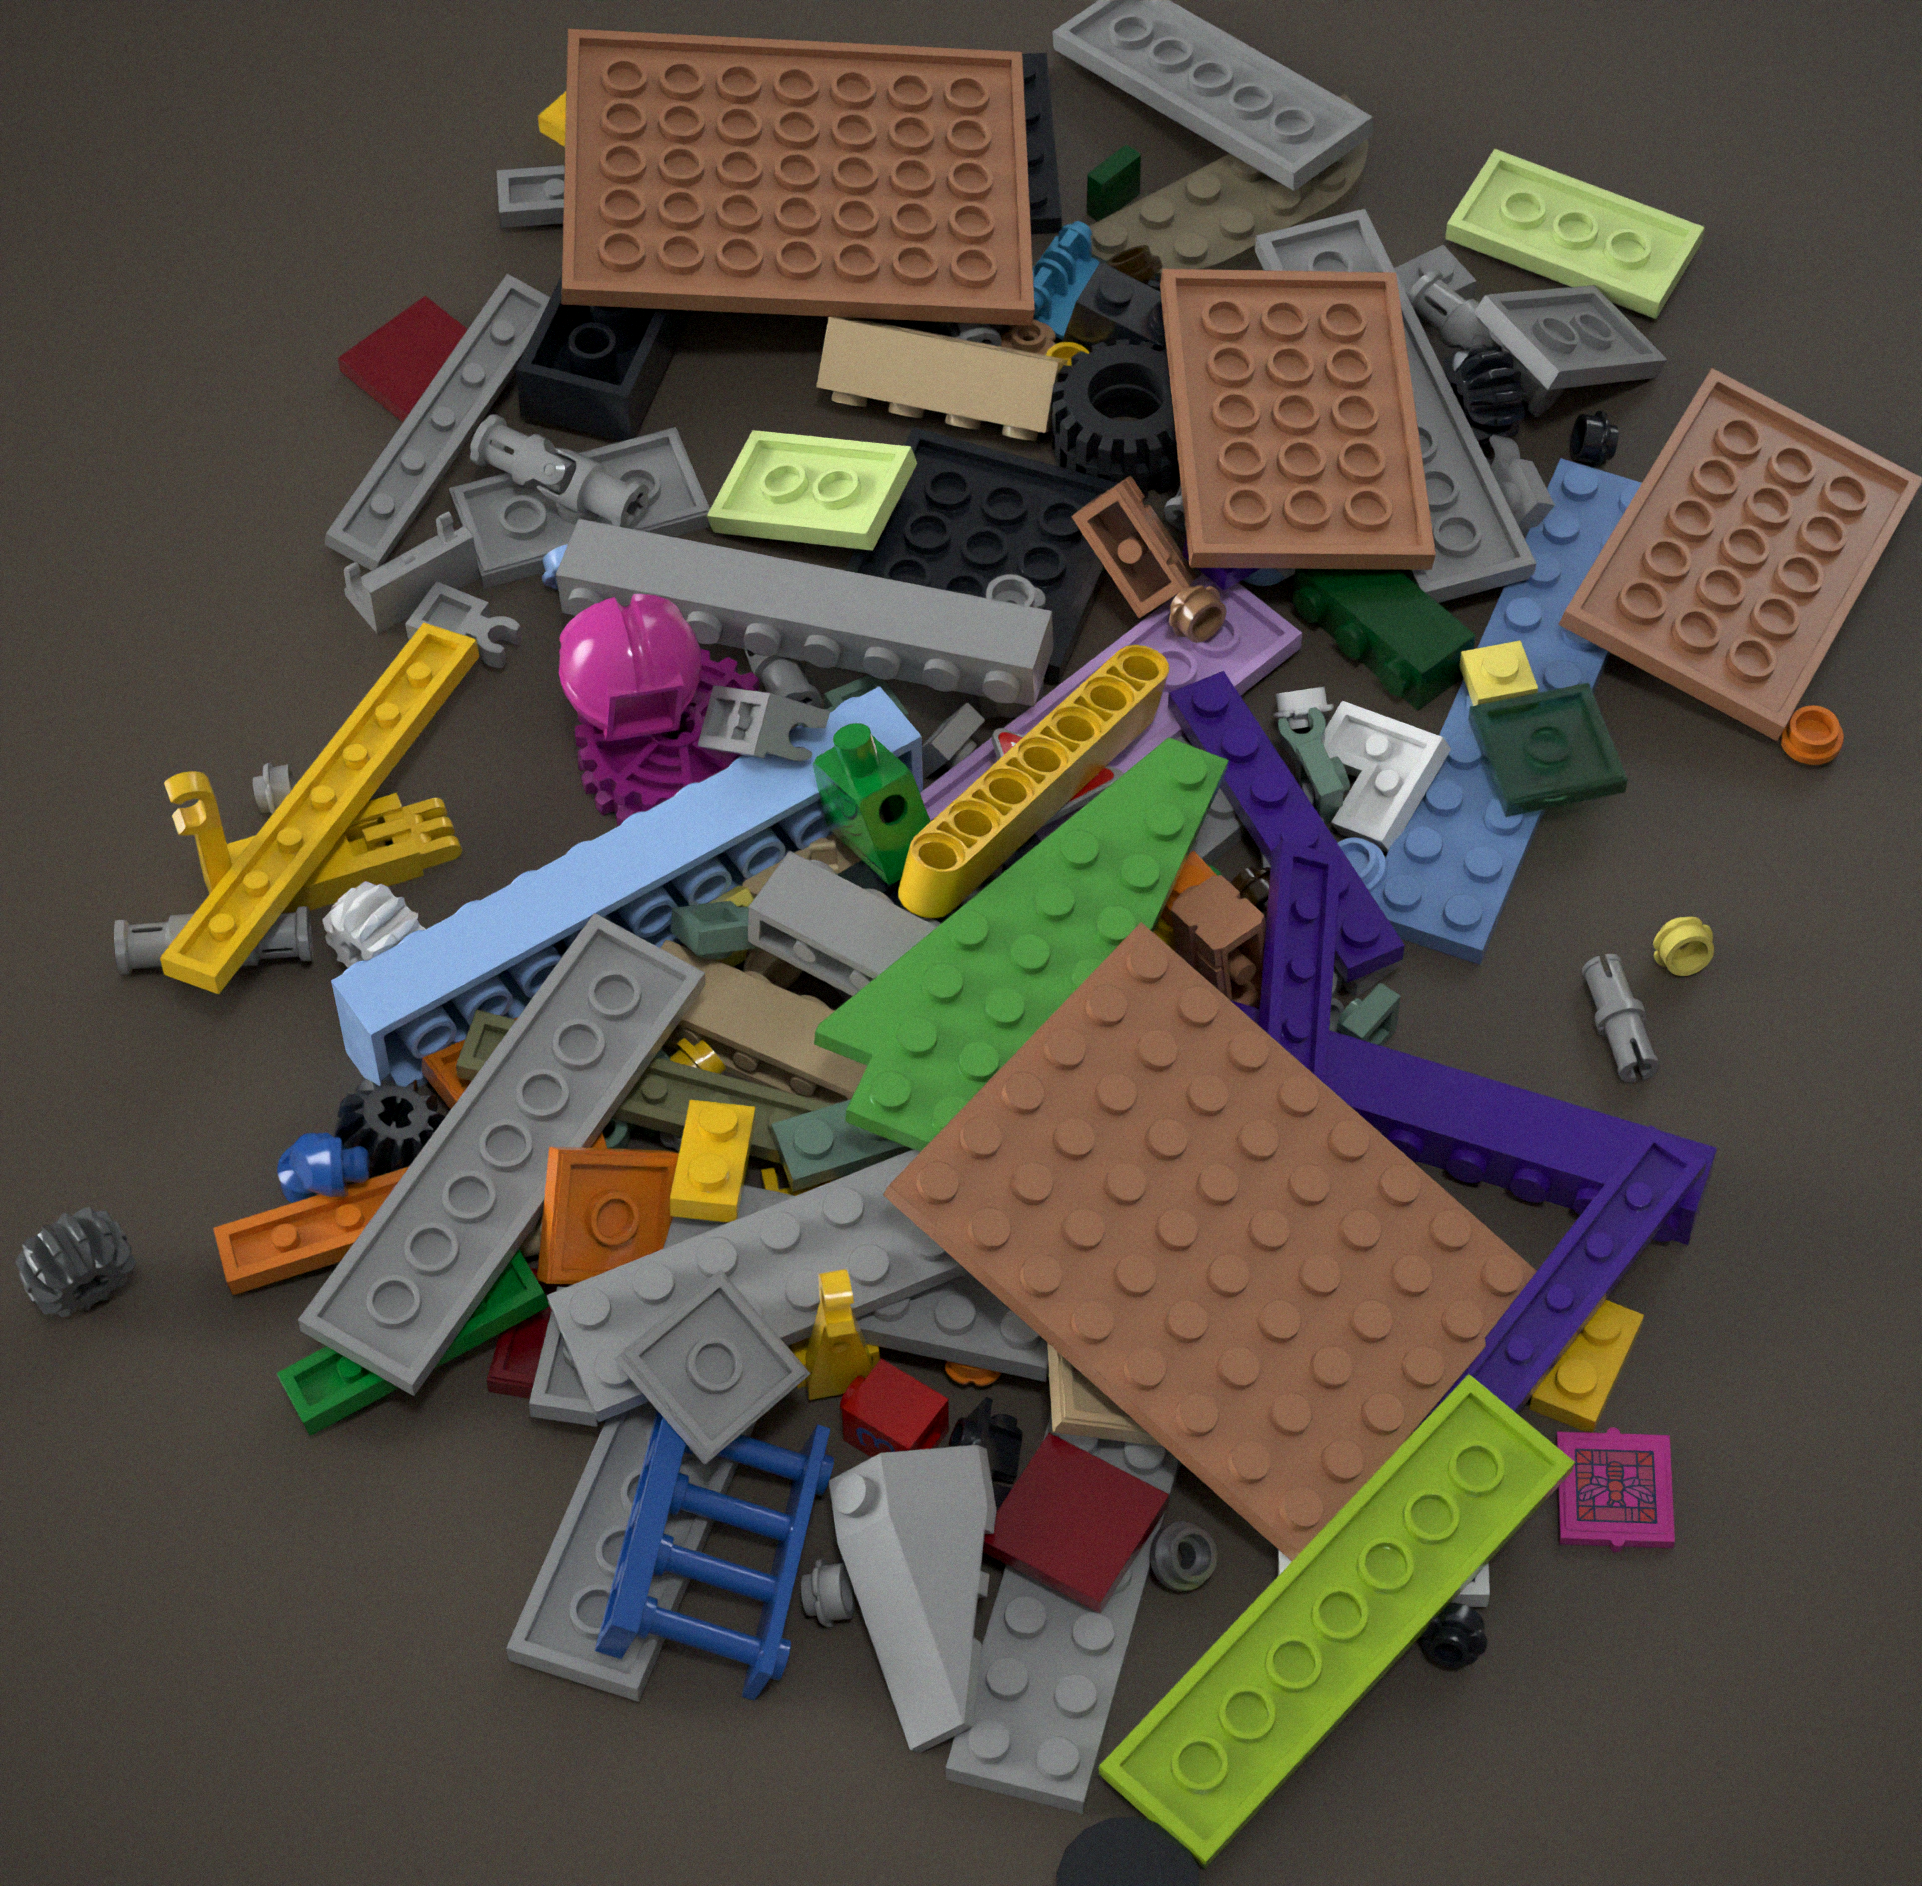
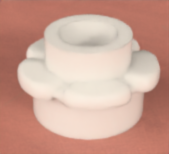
[1273,687,1334,729]

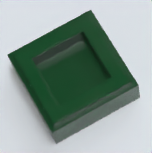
[1087,144,1141,222]

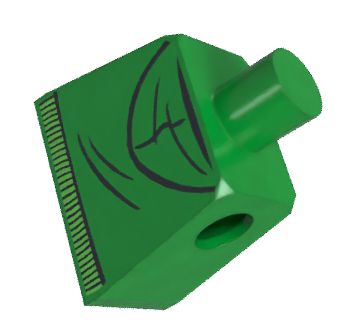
[812,723,931,886]

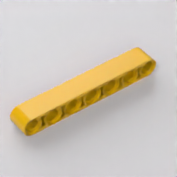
[898,645,1169,918]

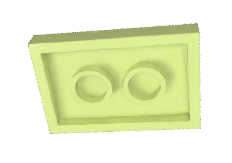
[707,430,917,551]

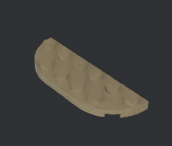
[1089,94,1368,281]

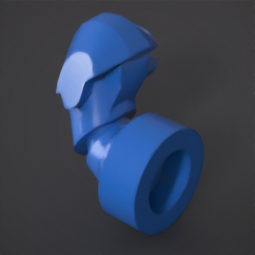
[277,1133,370,1203]

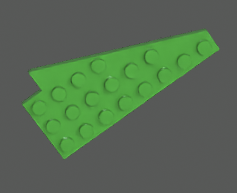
[814,737,1229,1152]

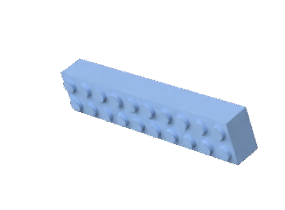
[331,686,923,1087]

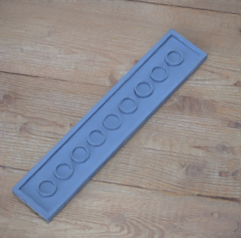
[1370,458,1642,965]

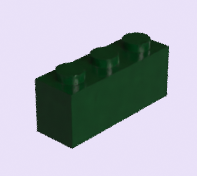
[1292,568,1476,711]

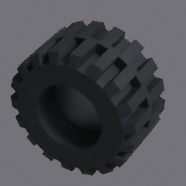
[1051,339,1180,497]

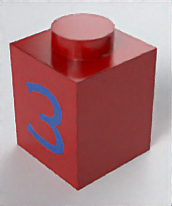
[839,1358,949,1458]

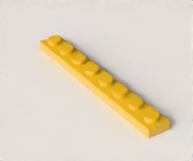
[160,622,479,994]

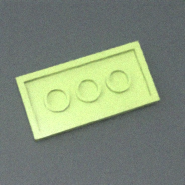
[1445,149,1705,319]

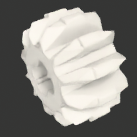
[322,881,426,968]

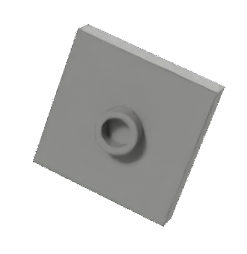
[614,1269,811,1465]

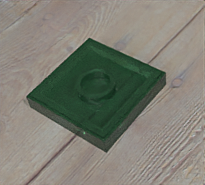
[1468,682,1628,817]

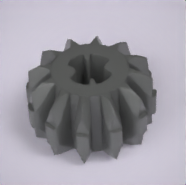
[15,1207,136,1317]

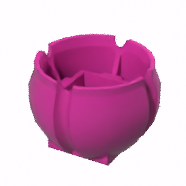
[559,594,701,742]

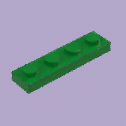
[276,1249,550,1436]

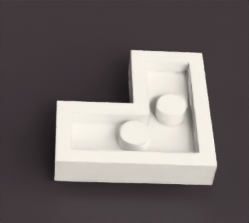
[1323,701,1451,852]

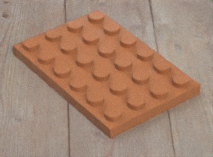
[1160,269,1436,570]
[1559,368,1922,741]

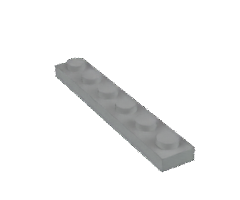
[325,274,551,571]

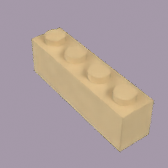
[817,317,1068,441]
[661,939,867,1104]

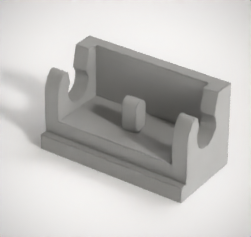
[344,511,479,634]
[698,685,830,761]

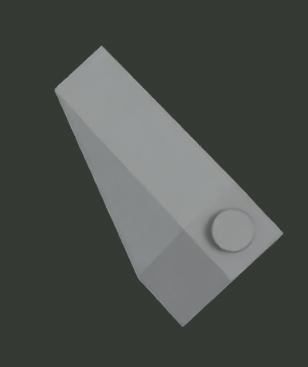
[829,1445,996,1753]

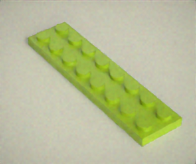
[1098,1374,1575,1869]

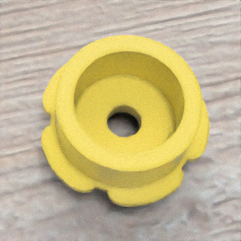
[1653,917,1714,976]

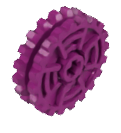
[575,649,769,826]

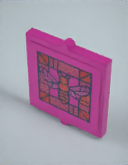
[1556,1427,1675,1553]

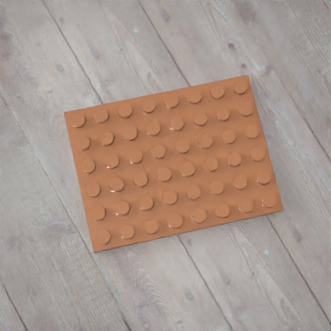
[561,29,1035,326]
[883,922,1537,1561]

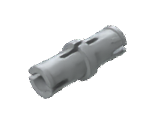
[1582,954,1660,1083]

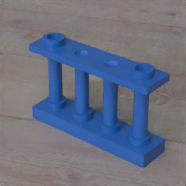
[595,1410,834,1701]

